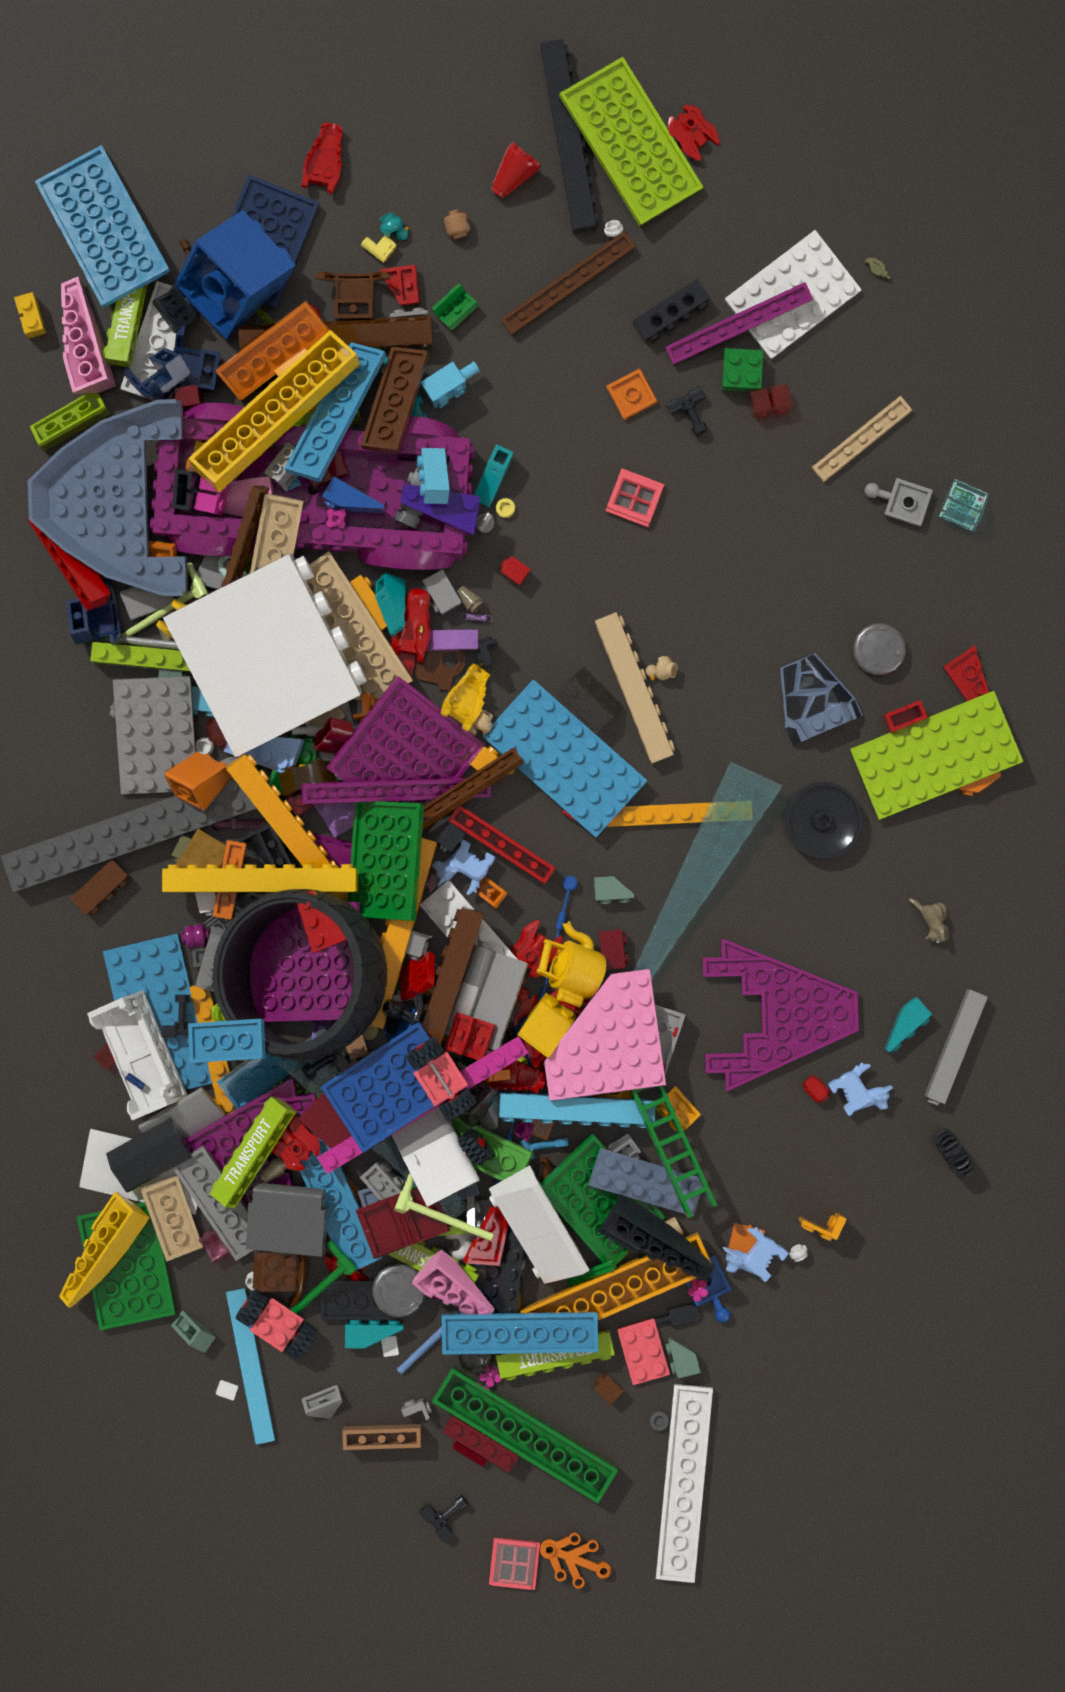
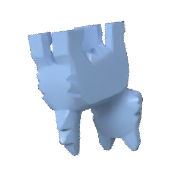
[432,840,495,895]
[828,1063,893,1116]
[723,1227,789,1282]

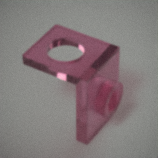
[426,874,454,894]

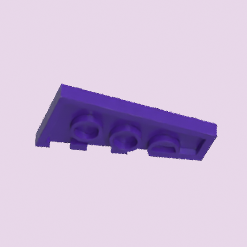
[400,484,480,536]

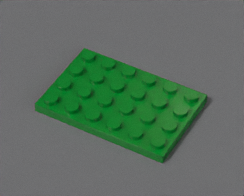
[348,801,424,921]
[540,1134,665,1265]
[77,1202,176,1330]

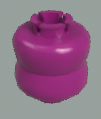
[181,924,210,949]

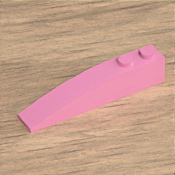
[61,277,116,394]

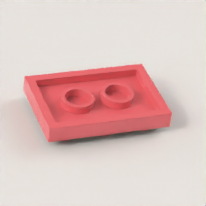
[617,1318,670,1385]

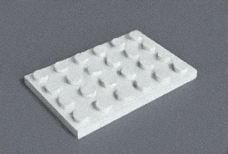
[724,230,861,360]

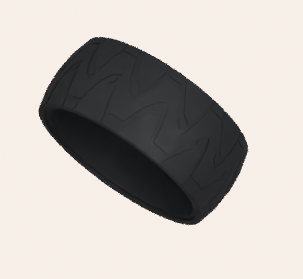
[213,889,387,1060]

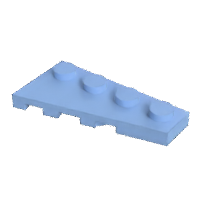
[224,737,305,773]

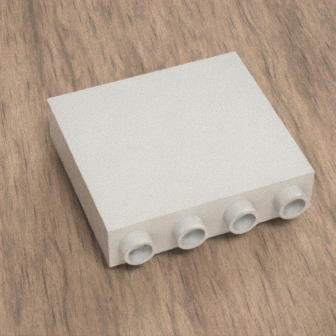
[163,553,367,757]

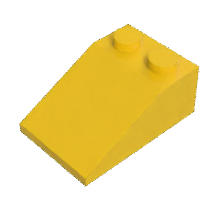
[517,993,577,1058]

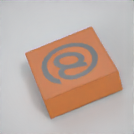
[531,1119,554,1140]

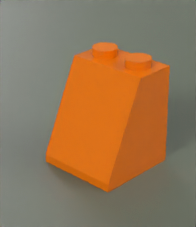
[164,751,232,811]

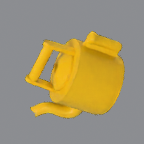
[536,921,606,1007]

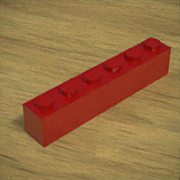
[27,516,110,611]
[448,806,555,884]

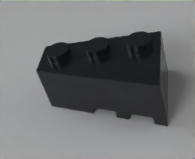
[238,824,299,868]

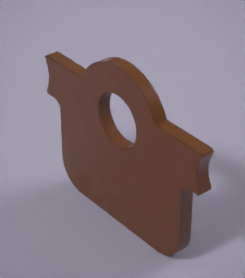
[415,629,466,692]

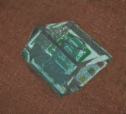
[939,479,989,531]

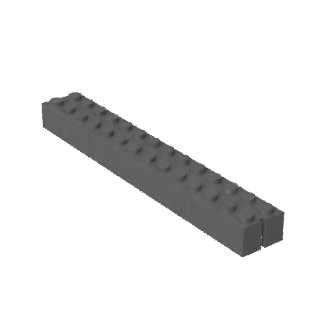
[1,769,259,893]

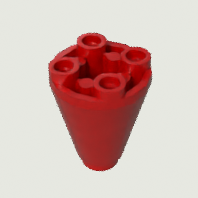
[491,142,541,198]

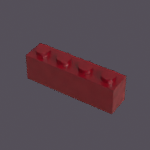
[443,1414,519,1473]

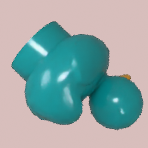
[379,212,409,240]

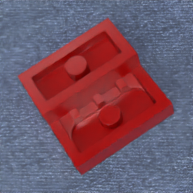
[400,951,435,1001]
[445,1012,496,1060]

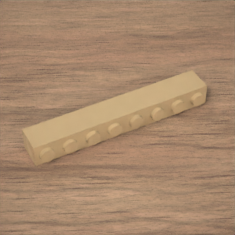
[595,612,675,764]

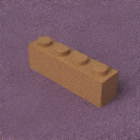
[342,1424,422,1450]

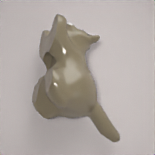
[908,898,949,943]

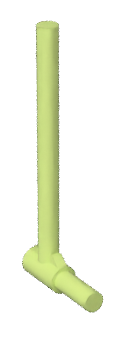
[121,563,208,637]
[394,1174,493,1241]

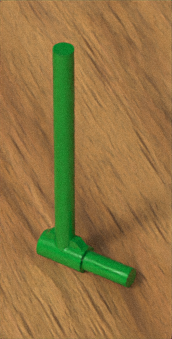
[291,1240,357,1314]

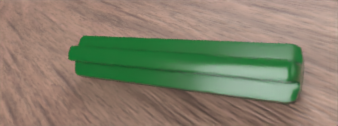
[566,1260,617,1286]

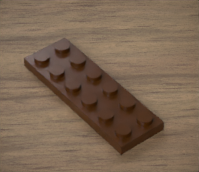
[361,347,429,454]

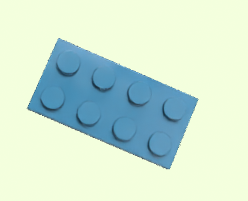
[188,1019,266,1063]
[217,1053,301,1109]

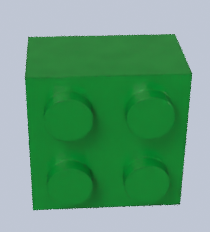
[721,348,763,393]

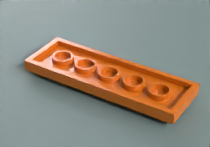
[216,301,330,401]

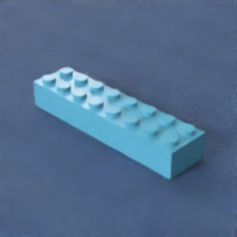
[498,1092,655,1128]

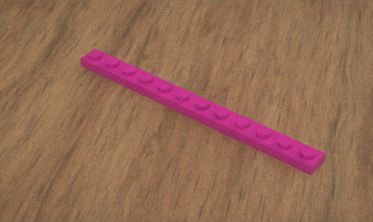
[317,1036,529,1174]

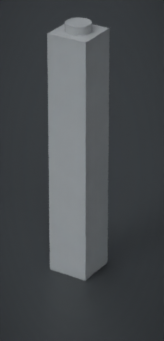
[924,989,988,1106]

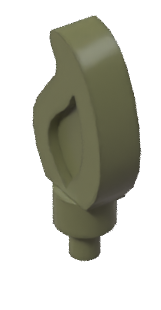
[864,258,891,280]

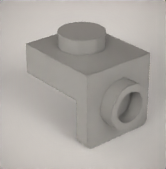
[401,1398,432,1420]

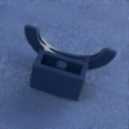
[166,326,221,400]
[124,347,191,400]
[66,576,121,646]

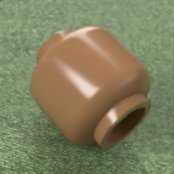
[444,209,471,239]

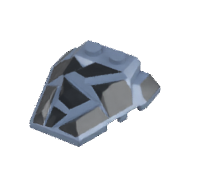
[780,653,863,746]

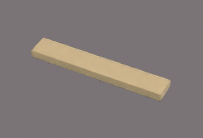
[812,396,913,483]

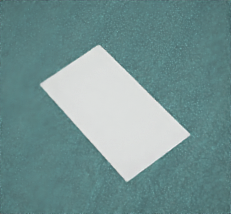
[79,1129,197,1215]

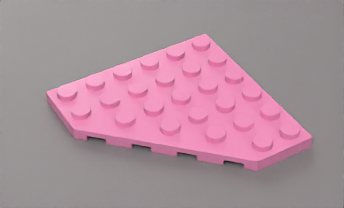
[544,969,666,1101]

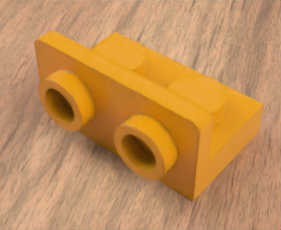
[655,1086,701,1131]

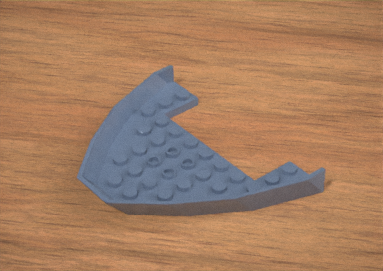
[28,399,188,596]

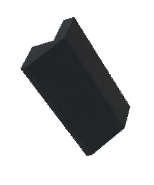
[106,1118,192,1193]

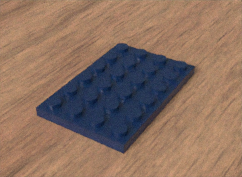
[231,175,320,309]

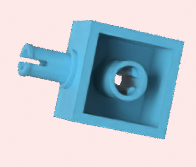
[421,361,480,409]

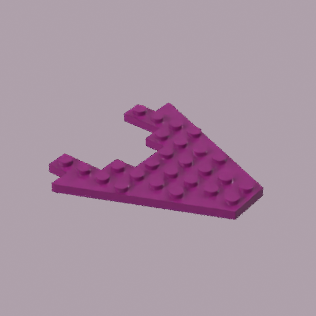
[702,939,859,1091]
[185,1077,317,1206]

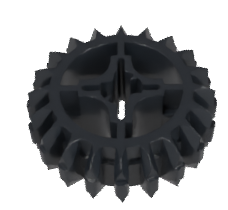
[934,1128,975,1179]

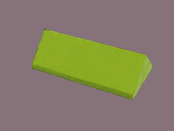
[30,393,110,452]

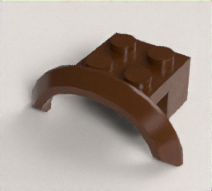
[315,271,391,321]
[252,1250,307,1307]

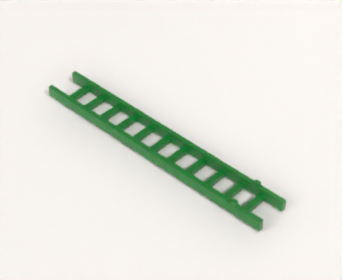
[629,1086,717,1219]

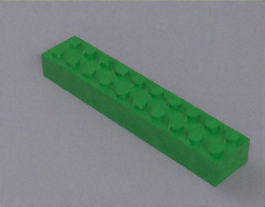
[432,1365,618,1504]

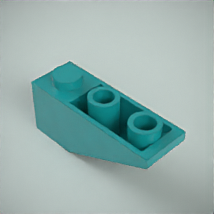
[474,444,514,508]
[375,573,406,636]
[884,997,932,1053]
[345,1320,404,1348]

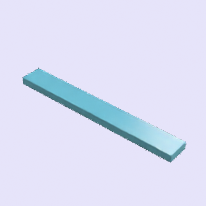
[226,1288,275,1444]

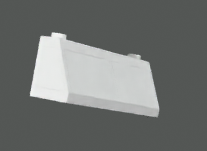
[87,990,187,1120]
[489,1165,590,1284]

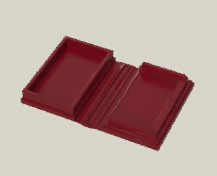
[299,1059,358,1149]
[356,1187,451,1259]

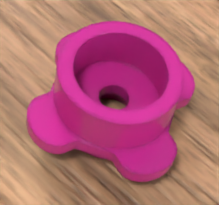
[326,508,346,528]
[515,1121,534,1141]

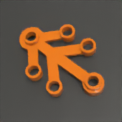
[540,1532,611,1589]

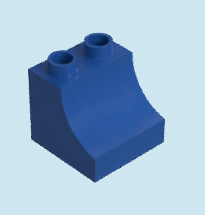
[174,210,296,340]

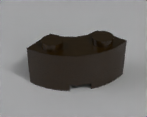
[278,759,337,796]

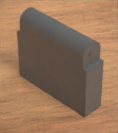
[246,1182,329,1257]

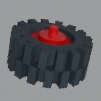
[458,1128,493,1166]

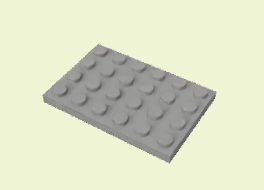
[113,676,196,794]

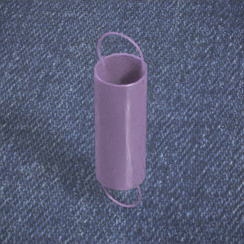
[460,613,492,622]

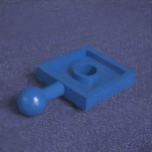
[686,1254,732,1323]

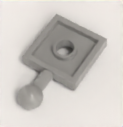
[864,478,933,527]

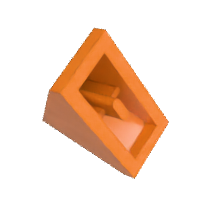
[477,876,508,908]

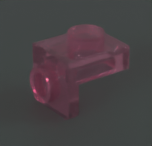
[198,1230,231,1264]

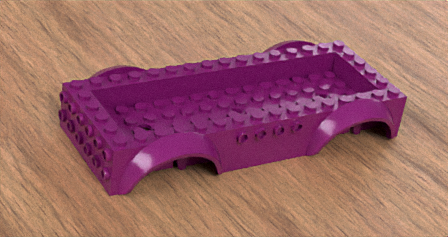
[150,403,474,570]

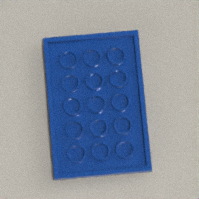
[321,1022,441,1153]

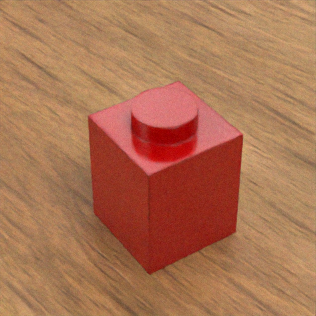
[500,556,530,587]

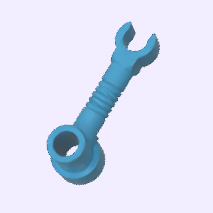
[519,1138,569,1159]

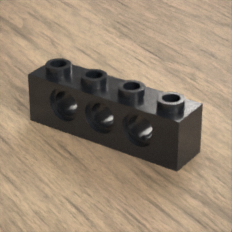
[633,279,710,343]

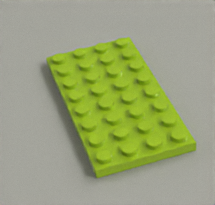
[558,57,703,226]
[850,691,1023,820]

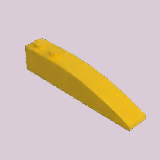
[59,1191,149,1308]

